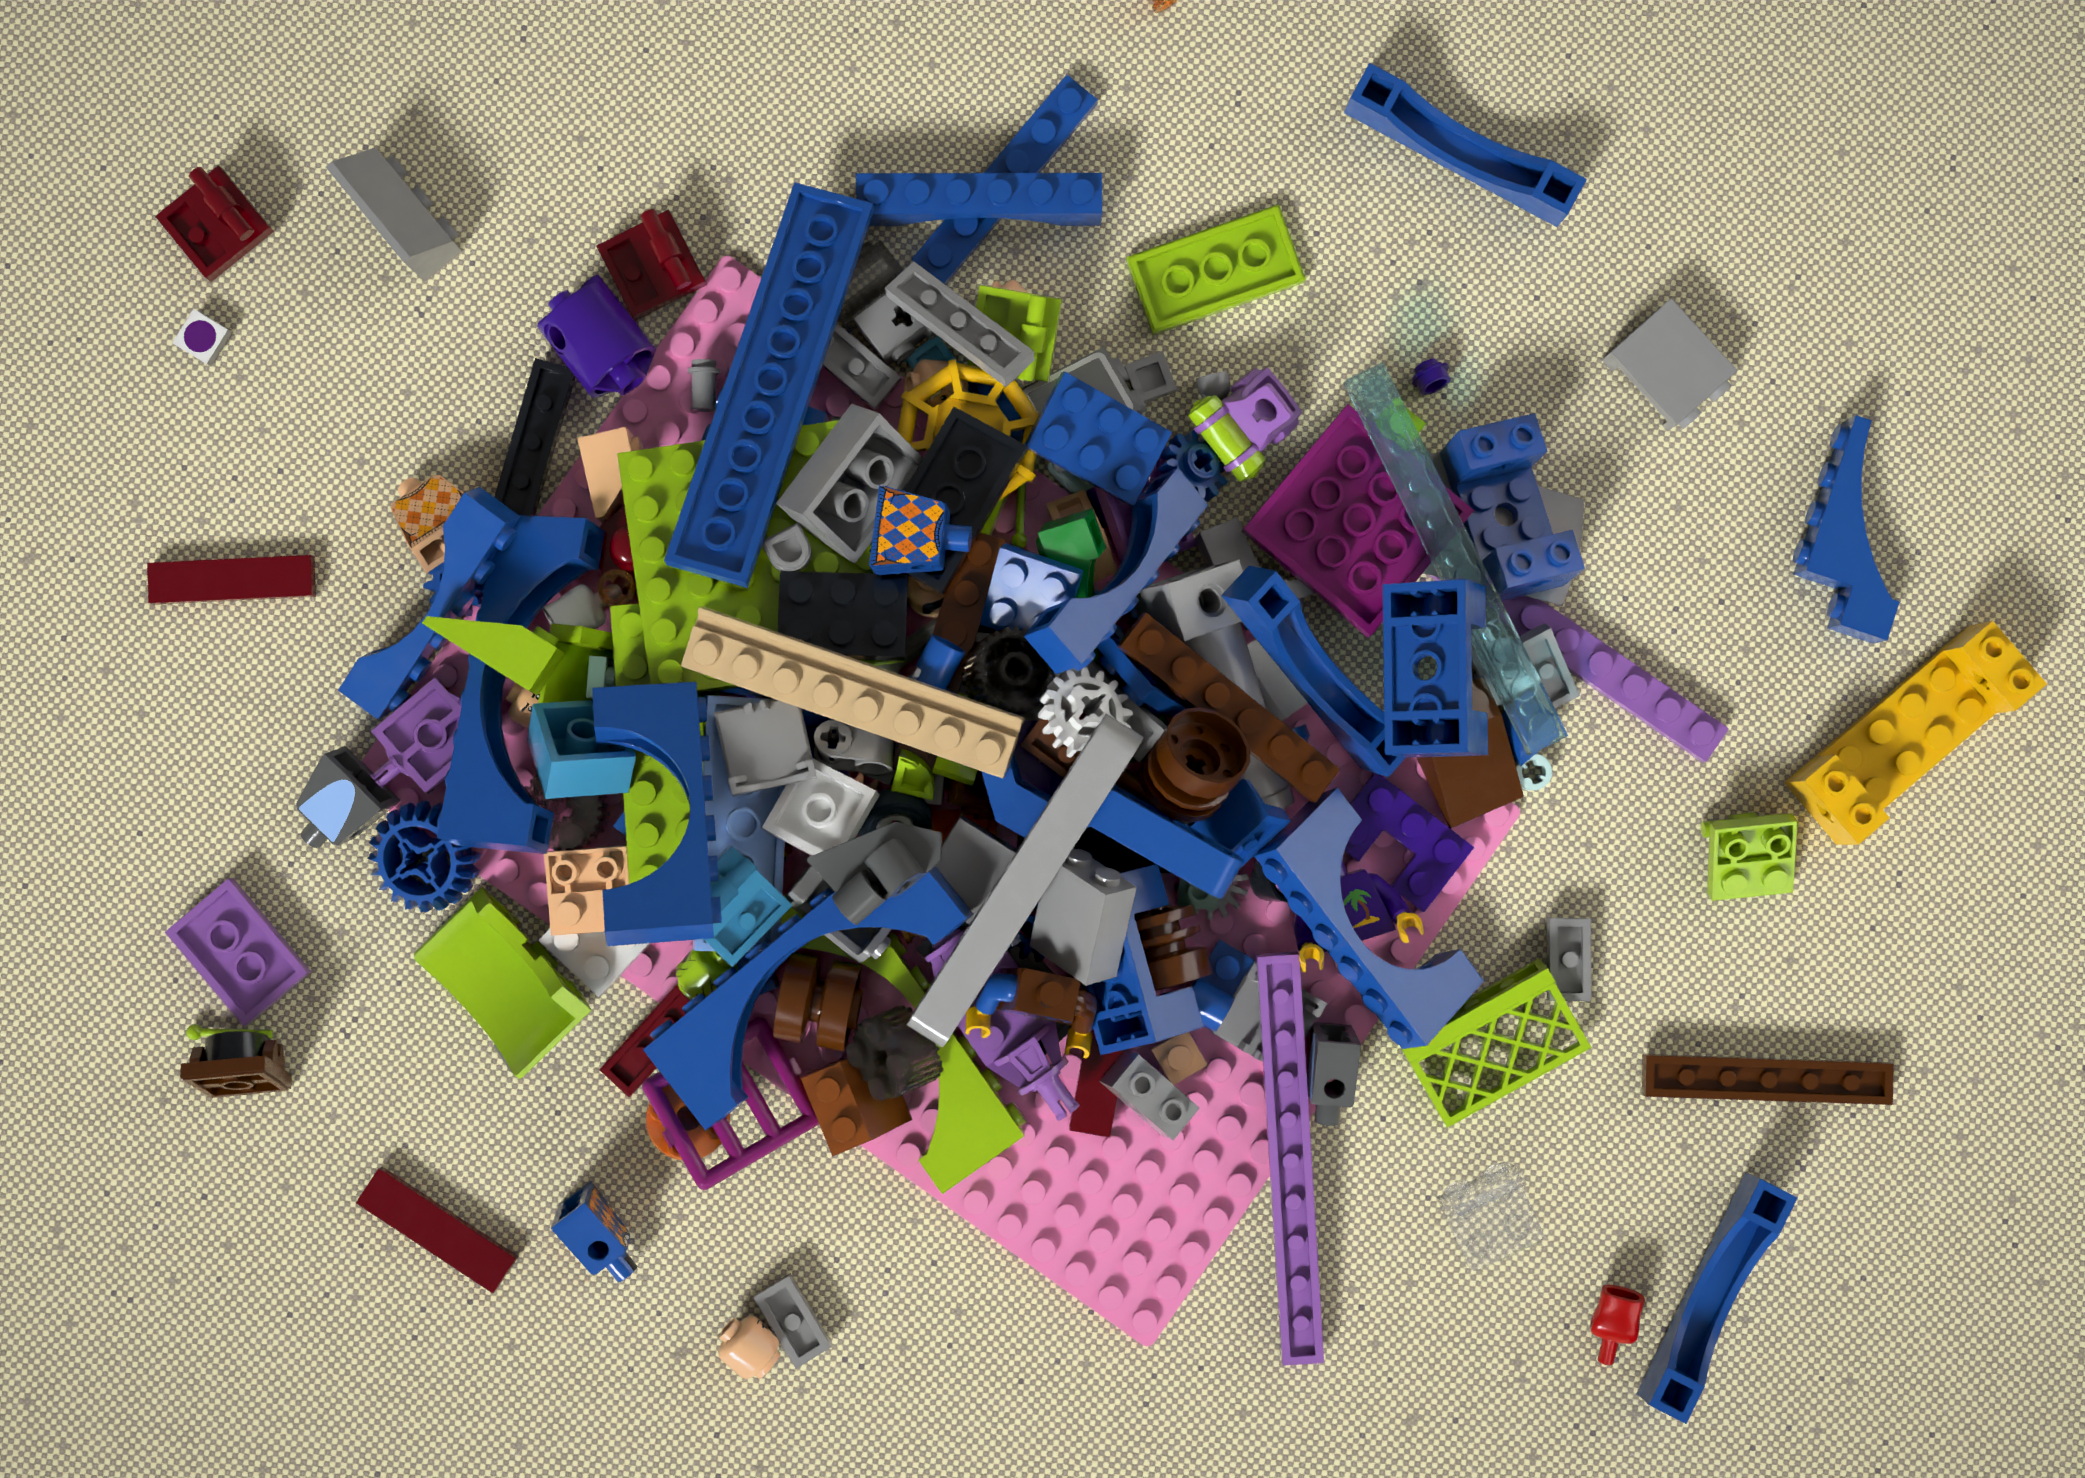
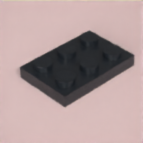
[778,571,908,661]

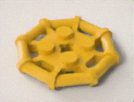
[897,359,1039,501]

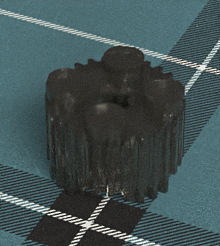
[962,626,1055,715]
[525,774,610,851]
[846,1005,944,1101]

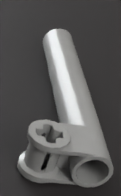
[813,574,903,776]

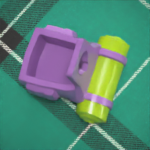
[1187,367,1302,482]

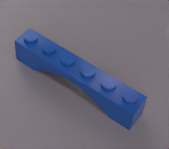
[1344,63,1587,227]
[856,173,1102,227]
[1024,468,1208,674]
[338,487,520,720]
[1221,565,1406,777]
[1636,1172,1798,1424]

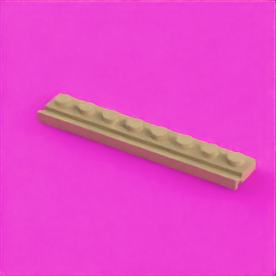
[681,606,1025,778]

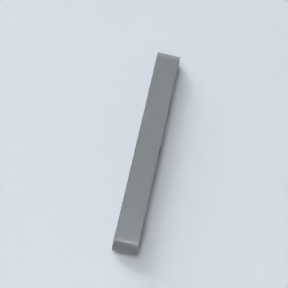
[906,714,1144,1047]

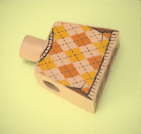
[390,475,464,574]

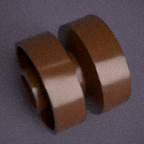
[773,952,863,1052]

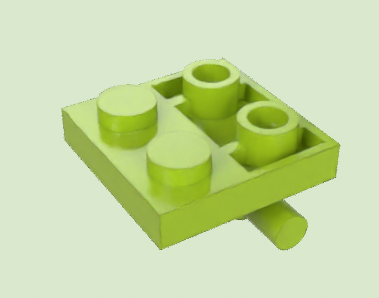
[967,285,1062,382]
[1701,812,1797,901]

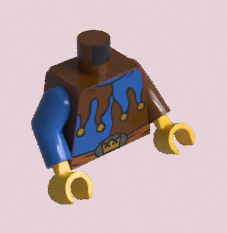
[965,968,1097,1059]

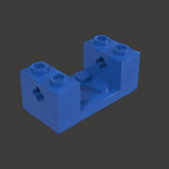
[1440,413,1585,605]
[1383,579,1488,758]
[1081,864,1204,1055]

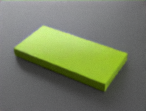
[1126,204,1306,336]

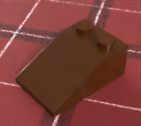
[1416,676,1524,829]

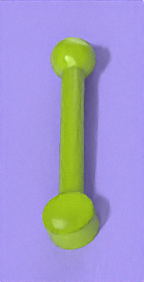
[1011,483,1028,549]
[186,1024,273,1040]

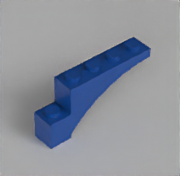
[1793,415,1900,644]

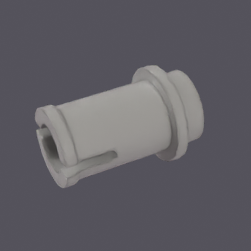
[688,359,720,412]

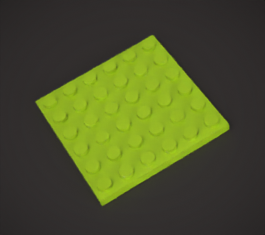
[617,420,904,694]

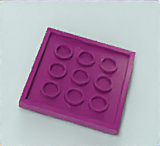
[1241,404,1474,638]

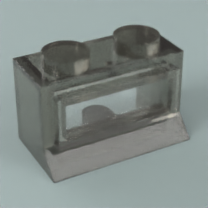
[837,240,904,334]

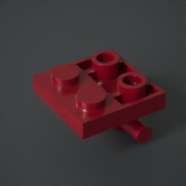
[155,165,274,282]
[596,209,707,321]

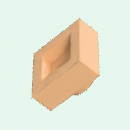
[1151,1032,1208,1085]

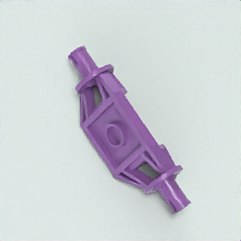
[924,926,1080,1121]

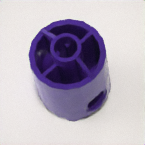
[537,275,656,398]

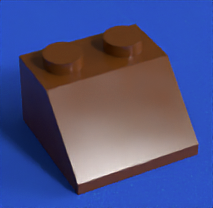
[801,1042,912,1157]

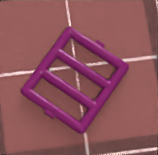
[642,1017,819,1190]

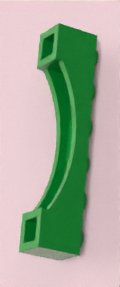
[1036,508,1169,762]

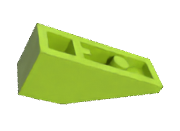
[422,616,565,695]

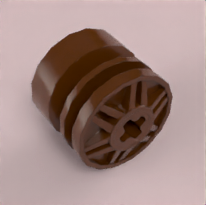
[1140,707,1251,823]
[1134,904,1213,991]

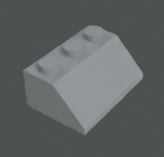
[325,147,462,282]
[776,404,923,564]

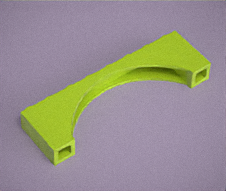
[780,896,1027,1194]

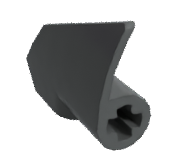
[807,822,942,925]

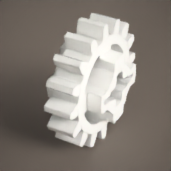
[1038,667,1133,758]

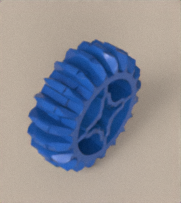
[367,801,482,913]

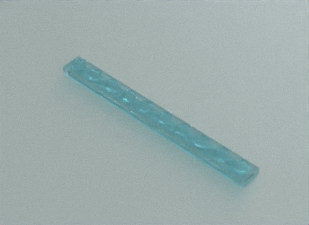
[1343,362,1568,755]

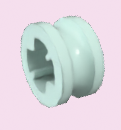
[1515,754,1552,790]

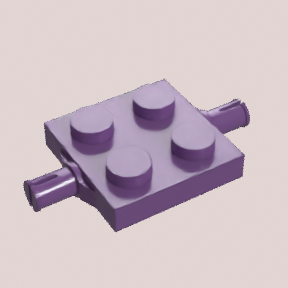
[370,677,462,794]

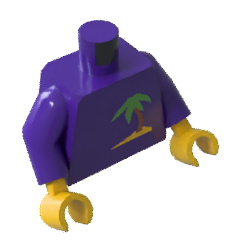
[1292,859,1424,972]

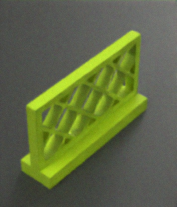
[1399,958,1592,1128]

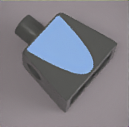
[296,746,400,848]
[1307,1022,1361,1126]

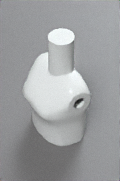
[543,583,623,629]

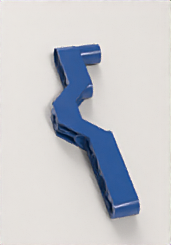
[909,634,1244,899]

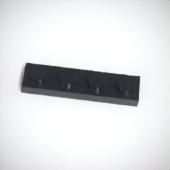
[494,358,576,516]

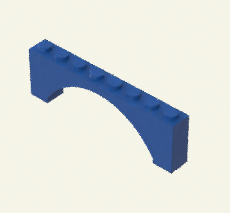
[437,515,605,854]
[643,866,974,1131]

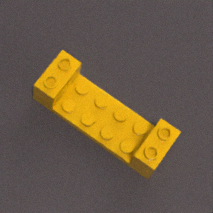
[1784,621,2047,845]

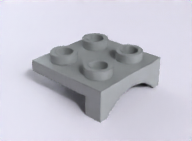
[714,699,817,797]
[1212,961,1327,1062]

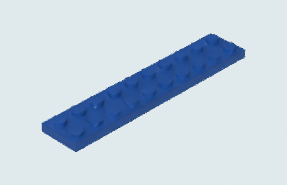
[664,182,874,588]

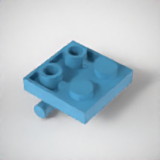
[703,845,792,967]

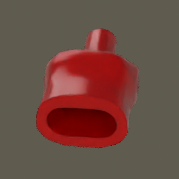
[1590,1284,1645,1366]

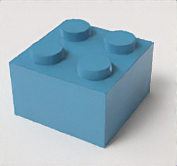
[527,700,636,799]

